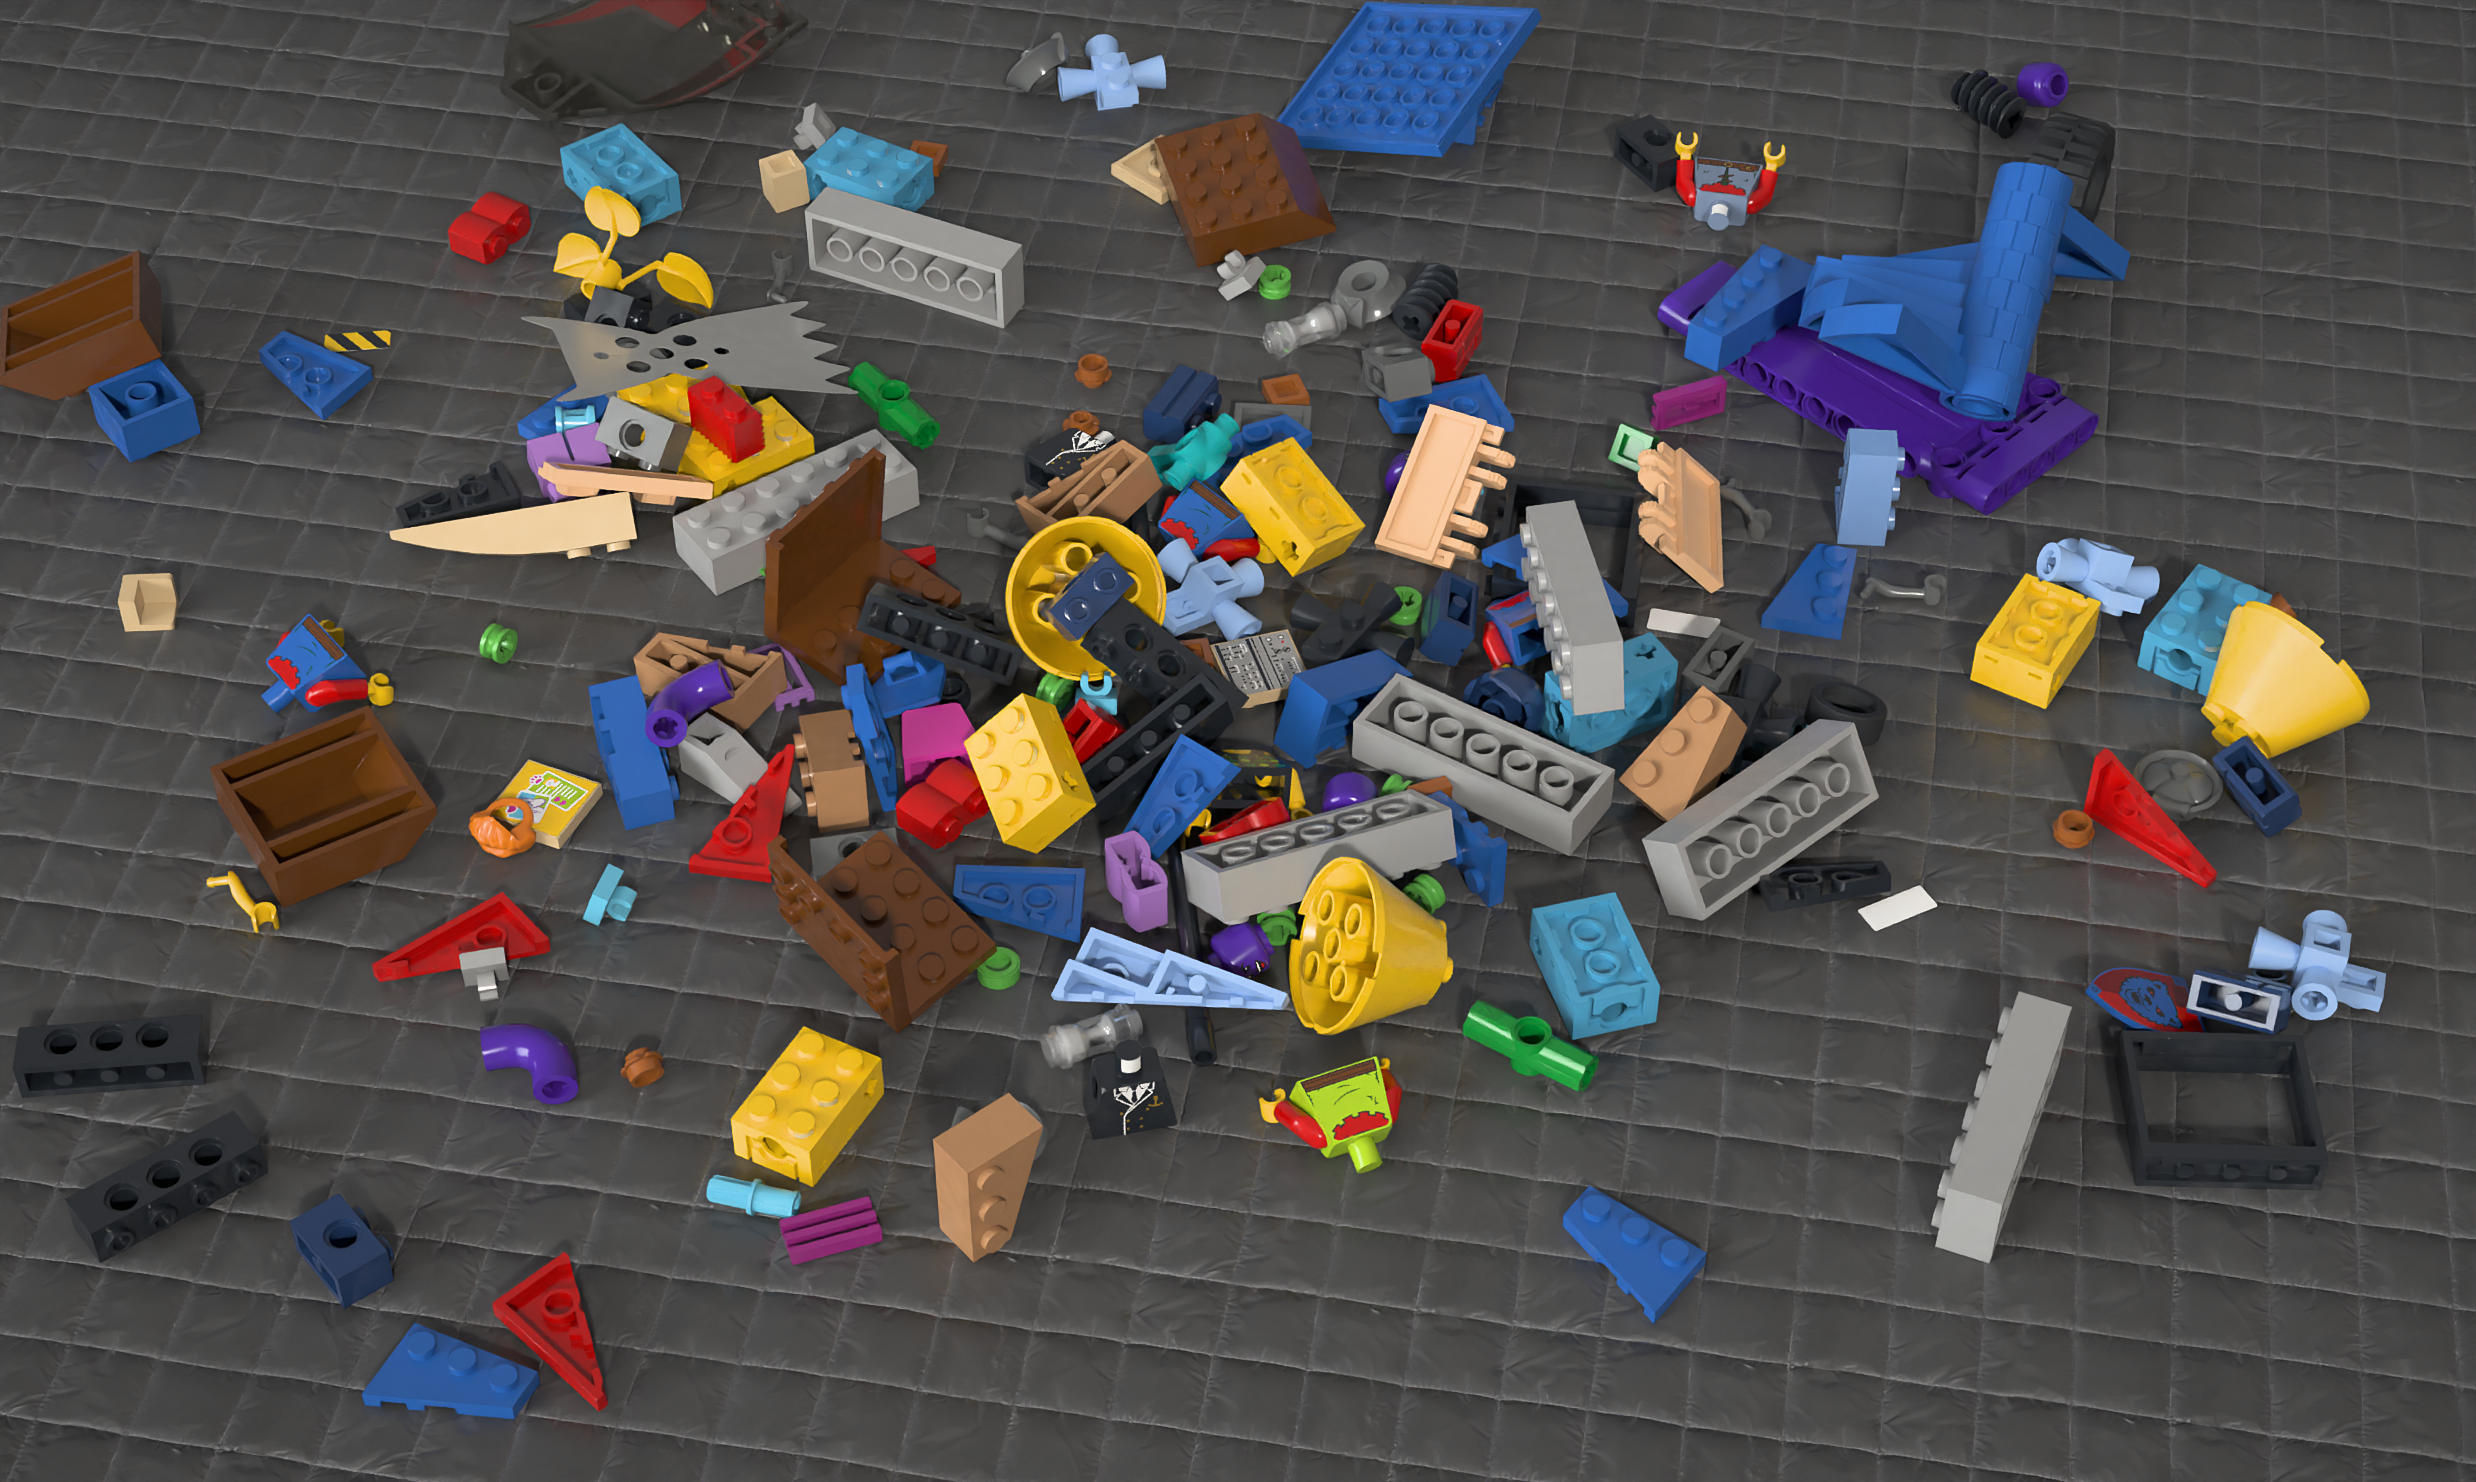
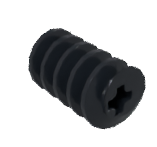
[1950,69,2028,139]
[1393,263,1459,340]

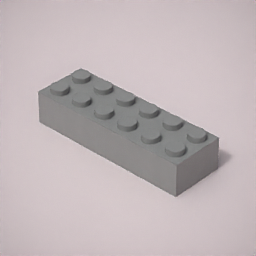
[805,186,1025,328]
[672,429,920,596]
[1520,500,1625,716]
[1352,673,1615,856]
[1642,719,1879,920]
[1181,789,1457,925]
[1931,991,2072,1264]

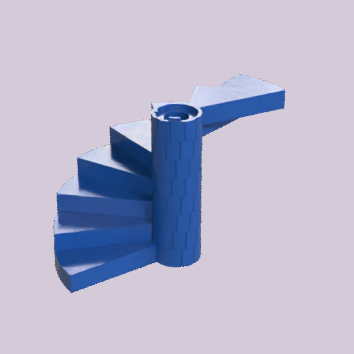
[1798,161,2131,422]

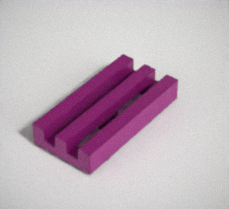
[1651,375,1727,431]
[779,1196,883,1265]

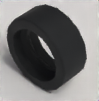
[1804,682,1887,747]

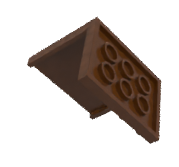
[764,447,962,687]
[767,830,997,1034]

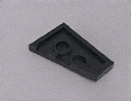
[395,460,522,529]
[1756,860,1891,912]

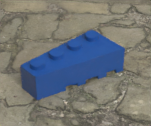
[1684,244,1813,372]

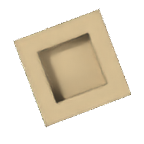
[759,149,810,213]
[118,573,179,632]

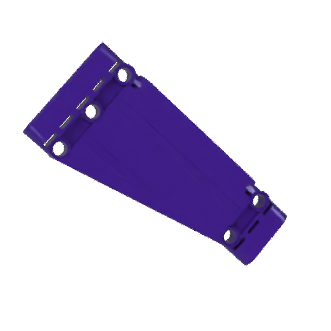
[1657,260,2099,515]

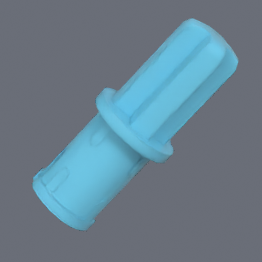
[706,1175,801,1218]

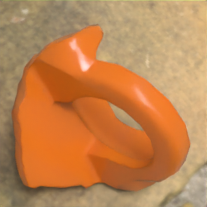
[469,797,536,858]

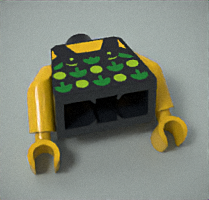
[1184,749,1313,837]

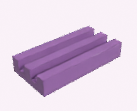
[747,643,815,712]

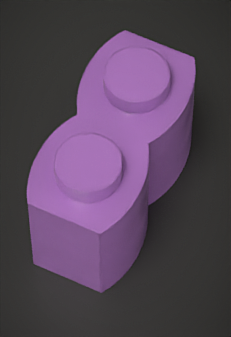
[1105,830,1168,933]

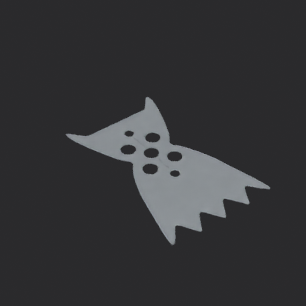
[521,301,859,402]

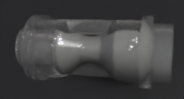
[1262,302,1347,359]
[1040,1003,1143,1069]

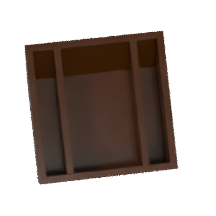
[1155,112,1336,268]
[0,250,162,401]
[209,705,438,908]

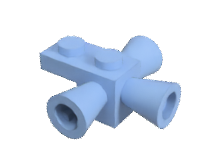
[1057,34,1166,111]
[1156,538,1264,642]
[2036,538,2160,616]
[2248,910,2386,1020]

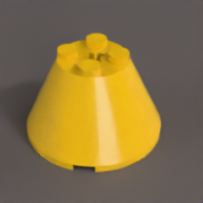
[1005,516,1167,681]
[2201,601,2370,759]
[1289,857,1453,1035]

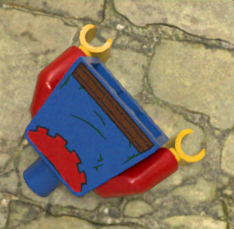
[1156,477,1277,564]
[1482,590,1551,669]
[261,613,394,714]

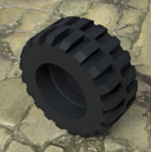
[2028,111,2116,224]

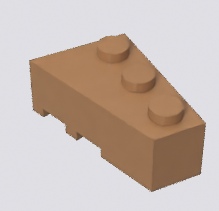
[1015,440,1163,535]
[1618,686,1747,823]
[793,709,870,833]

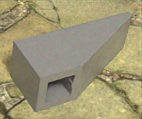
[678,712,802,818]

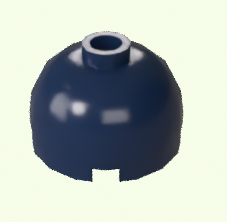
[1462,667,1547,734]

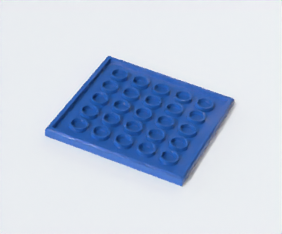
[1277,2,1542,157]

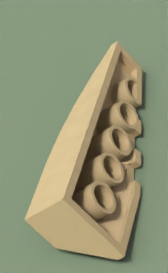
[390,492,638,559]

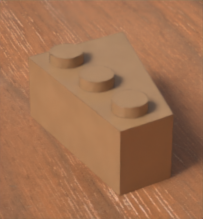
[633,632,788,735]
[933,1093,1043,1263]

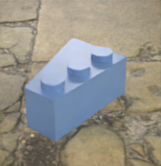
[1834,428,1905,546]

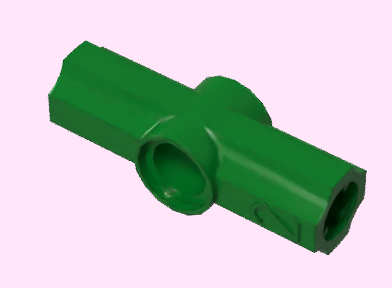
[848,362,940,450]
[1463,1000,1599,1092]

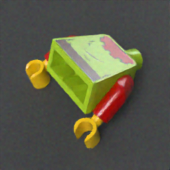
[1259,1056,1403,1173]

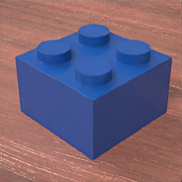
[88,358,201,463]

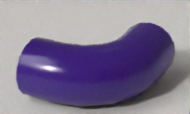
[645,659,735,748]
[480,1023,579,1104]

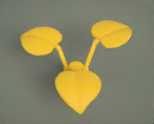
[554,186,714,309]

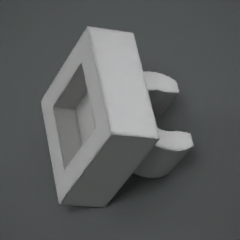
[793,103,836,150]
[1217,250,1266,301]
[459,947,509,1002]

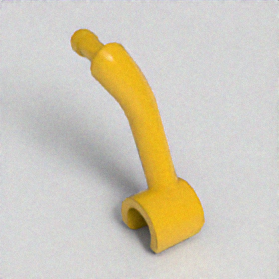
[207,871,280,933]

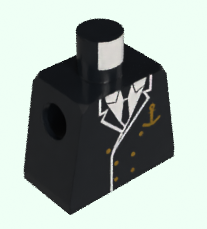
[1025,428,1117,492]
[1083,1040,1177,1140]

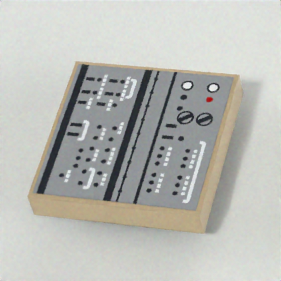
[1210,629,1306,708]

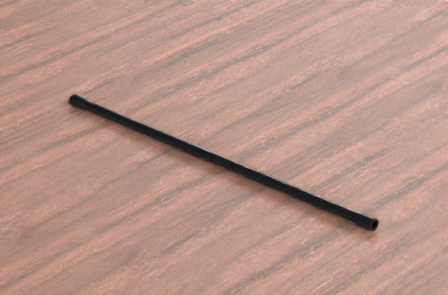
[1129,502,1217,1066]

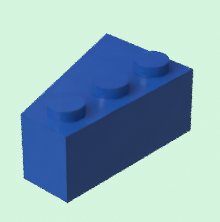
[588,675,680,830]

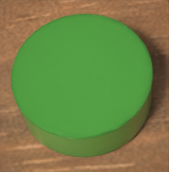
[977,947,1021,990]

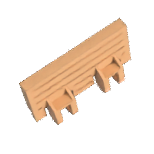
[1375,404,1516,571]
[1638,441,1724,594]
[538,461,713,505]

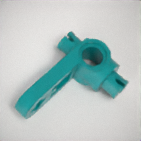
[1147,413,1240,491]

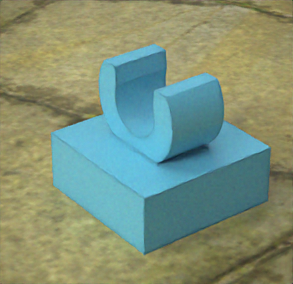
[1075,671,1118,715]
[583,863,637,926]

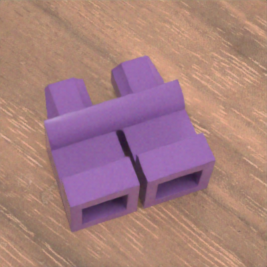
[527,422,611,504]

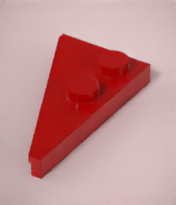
[689,744,796,883]
[2083,748,2218,889]
[372,892,551,982]
[492,1252,608,1412]

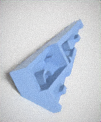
[1051,927,1290,1010]

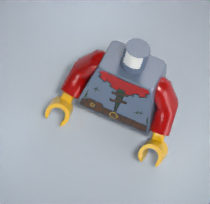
[1675,132,1786,230]

